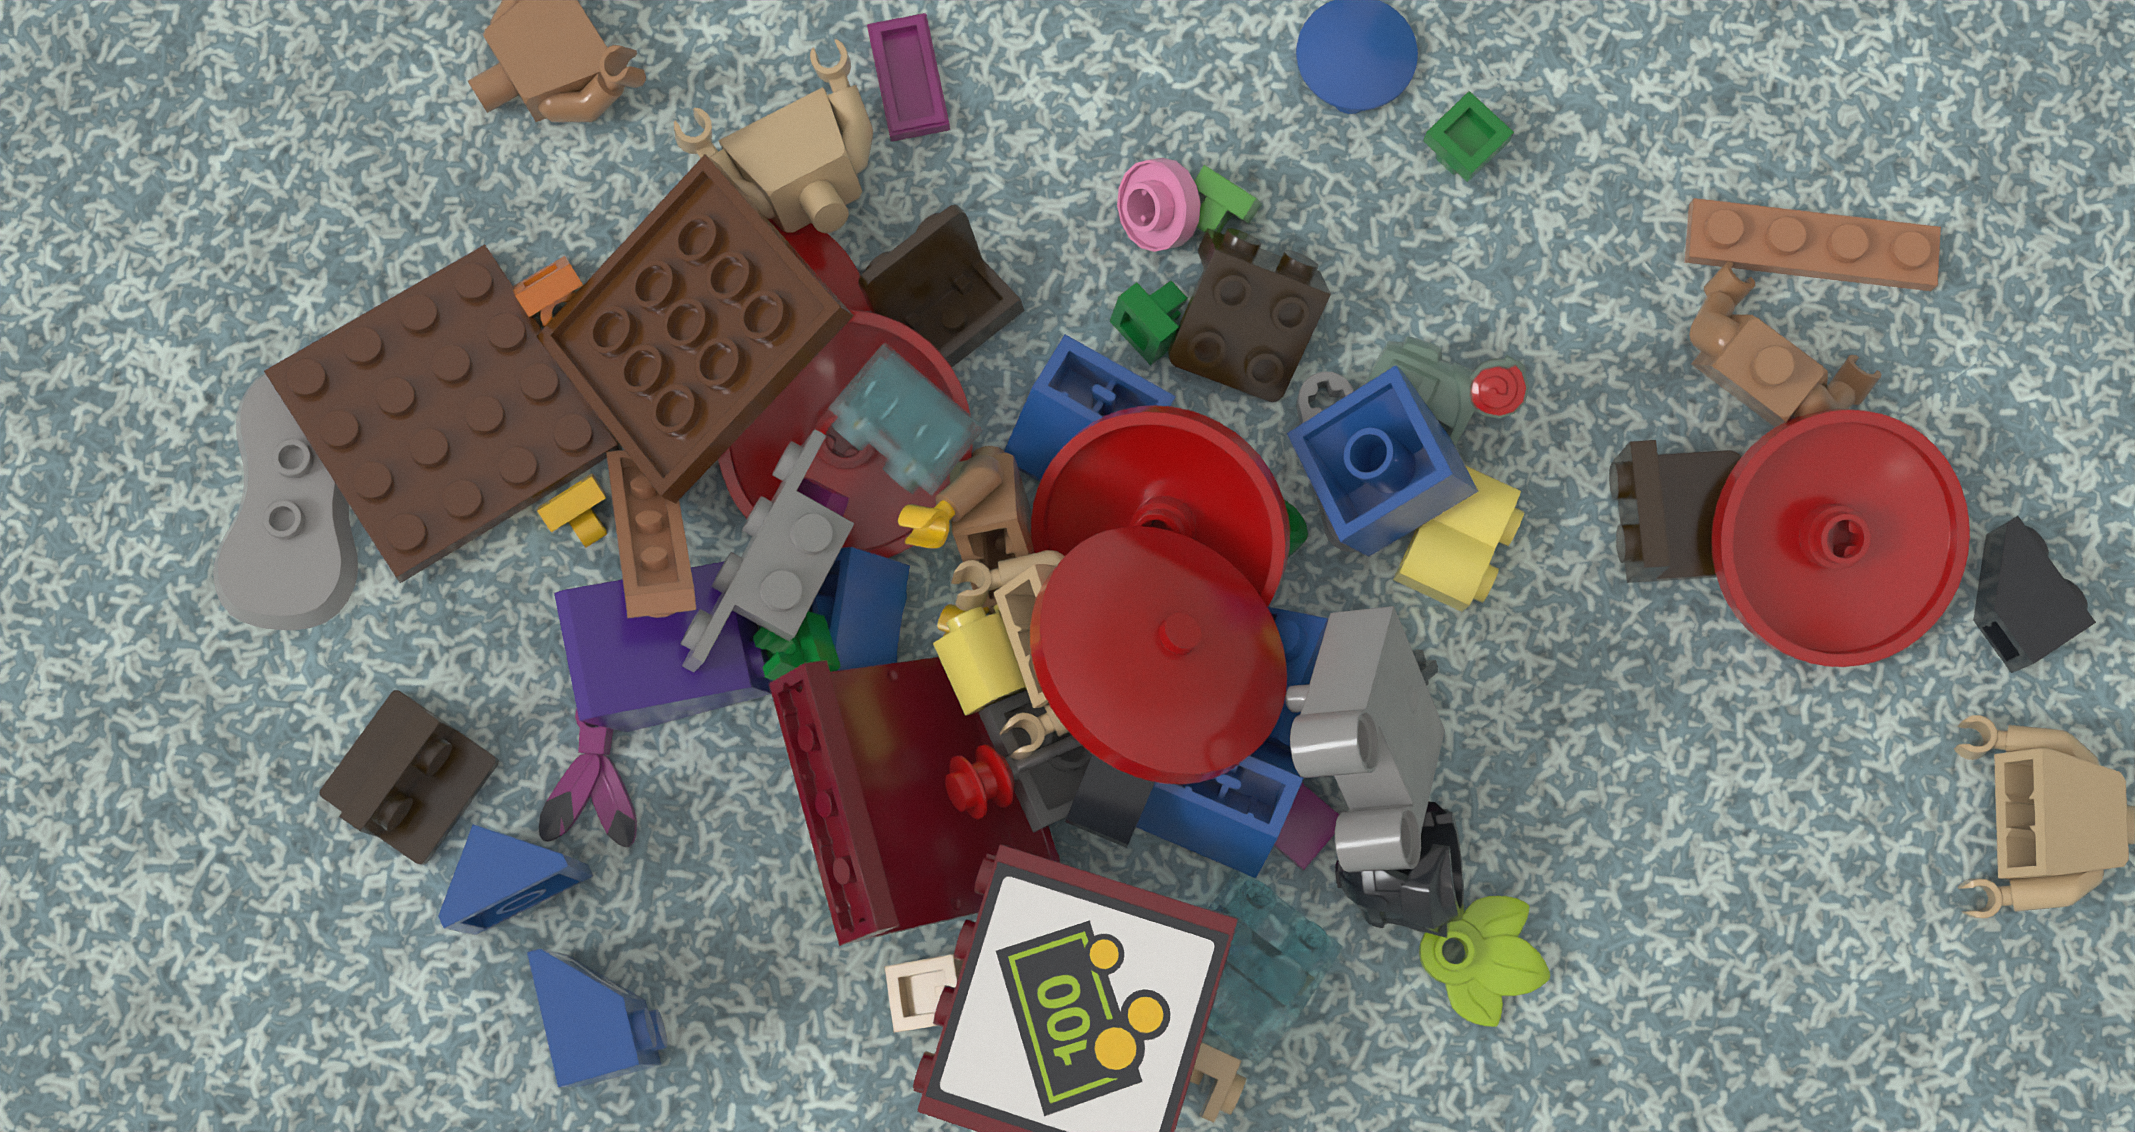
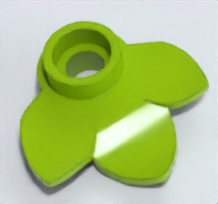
[1419,896,1551,1027]

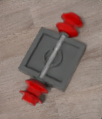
[945,690,1092,833]

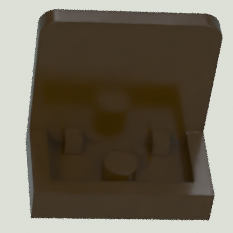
[858,204,1025,367]
[1168,228,1331,402]
[1609,440,1741,583]

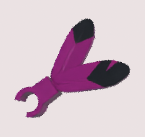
[539,708,637,847]

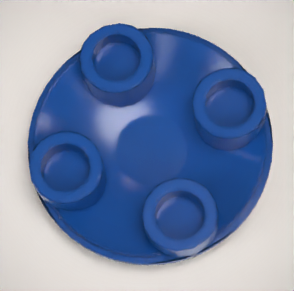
[1296,0,1418,114]

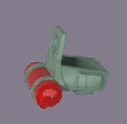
[1365,336,1529,446]

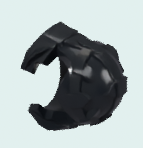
[1335,801,1464,938]

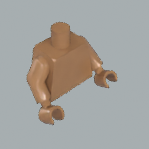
[468,0,646,122]
[1689,261,1882,427]

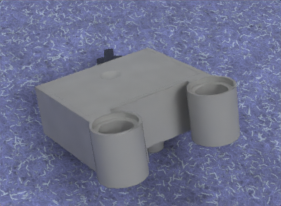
[1285,606,1445,872]

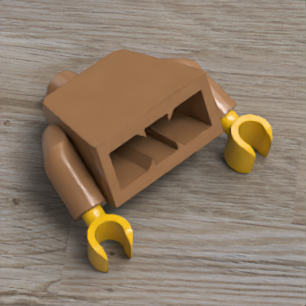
[898,446,1035,636]

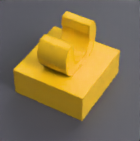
[537,473,607,548]

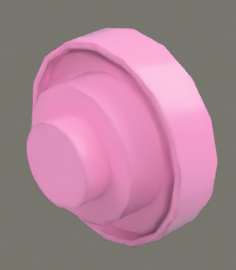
[1117,157,1201,252]

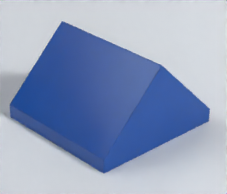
[438,824,593,935]

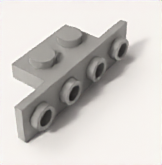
[680,429,854,672]

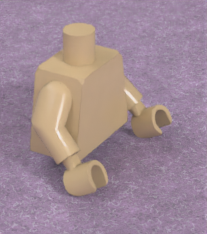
[674,39,873,233]
[951,550,1069,760]
[1954,715,2135,918]

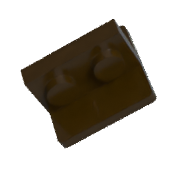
[319,690,499,865]

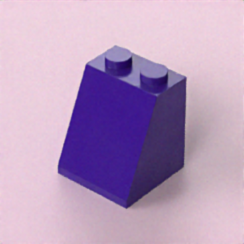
[554,561,771,732]

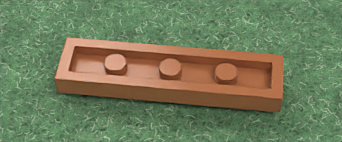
[1684,198,1941,291]
[606,450,696,618]

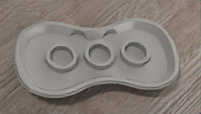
[213,372,358,630]

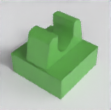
[1194,165,1263,233]

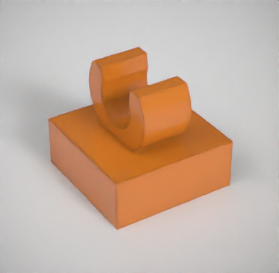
[513,256,583,327]

